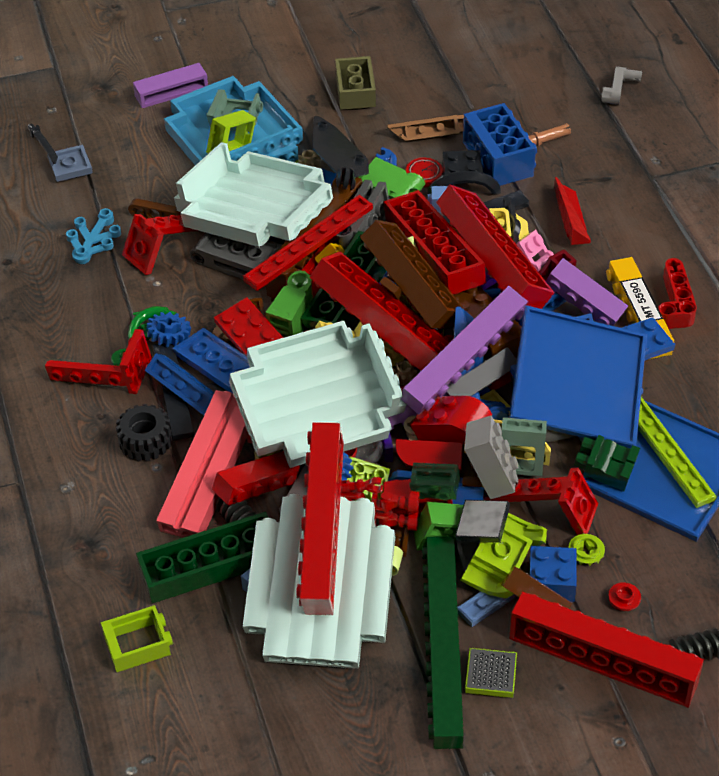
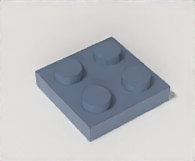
[47,145,93,182]

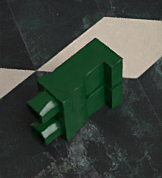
[574,435,640,491]

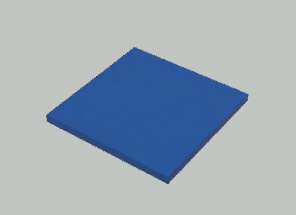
[509,305,647,449]
[582,400,719,542]

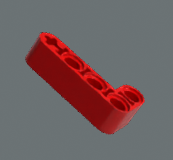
[658,258,697,329]

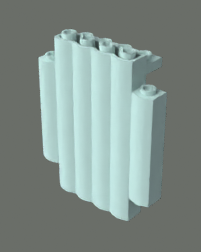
[174,142,333,247]
[229,321,407,468]
[243,494,395,669]

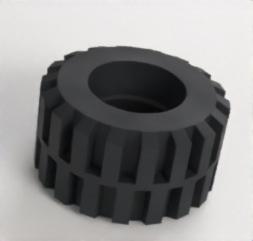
[116,404,172,461]

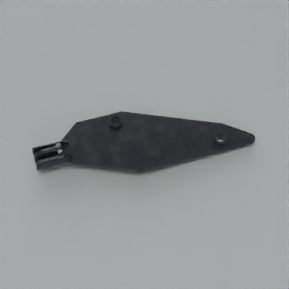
[313,116,369,190]

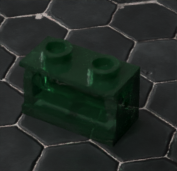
[409,462,460,500]

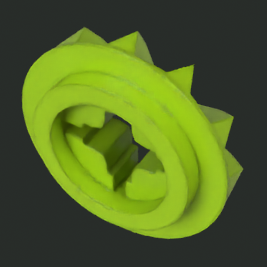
[569,534,605,566]

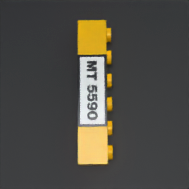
[606,257,674,359]

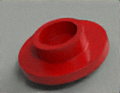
[608,582,641,611]

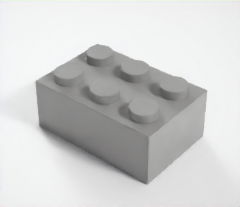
[464,415,519,500]

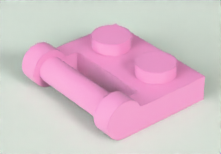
[516,230,554,272]

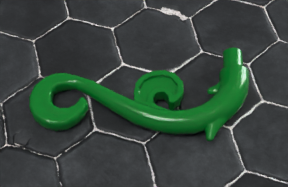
[111,306,177,366]

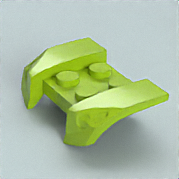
[460,513,547,599]

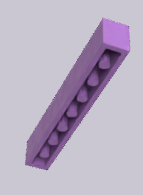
[401,286,528,415]

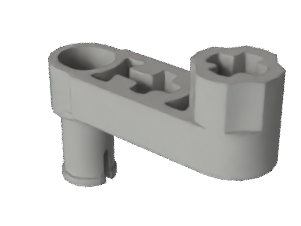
[601,67,642,105]

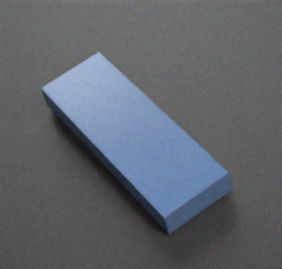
[457,592,517,627]

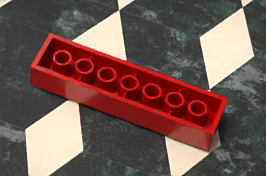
[436,184,554,309]
[383,190,486,295]
[309,251,450,371]
[296,422,344,615]
[509,591,704,708]

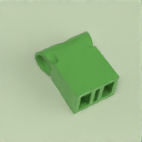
[358,157,425,199]
[266,271,313,338]

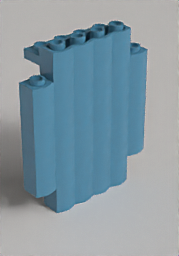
[164,76,303,165]

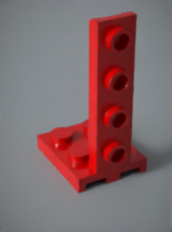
[122,214,199,275]
[45,329,152,394]
[484,468,598,535]

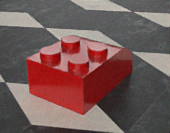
[411,395,492,444]
[396,439,463,476]

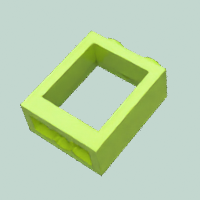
[206,110,256,154]
[101,605,173,673]

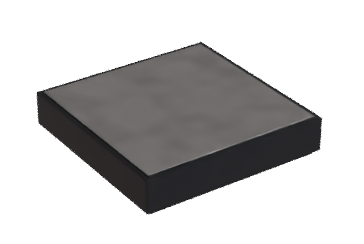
[455,500,510,543]

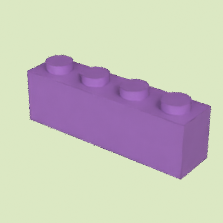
[133,63,208,108]
[546,258,628,326]

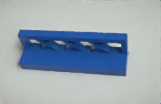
[145,353,215,415]

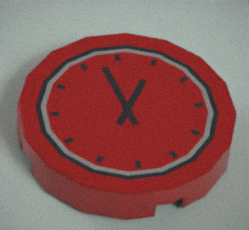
[406,157,443,187]

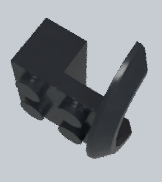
[427,150,501,197]

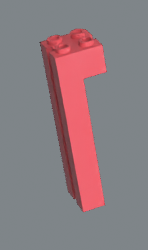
[156,390,252,538]

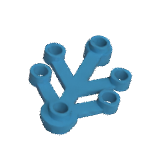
[66,208,121,264]

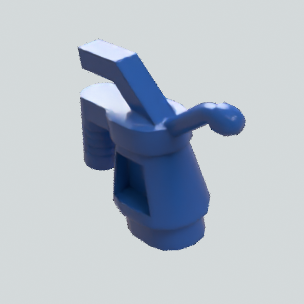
[481,399,511,421]

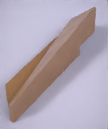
[387,115,464,141]

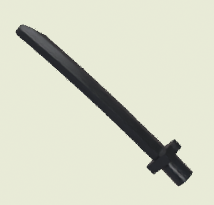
[27,123,58,164]

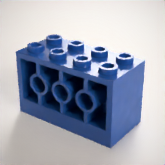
[463,103,537,186]

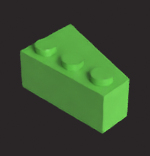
[413,502,463,551]

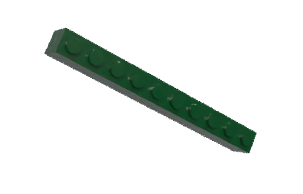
[422,536,464,749]

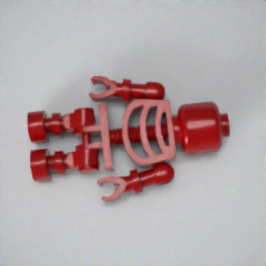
[341,477,420,531]

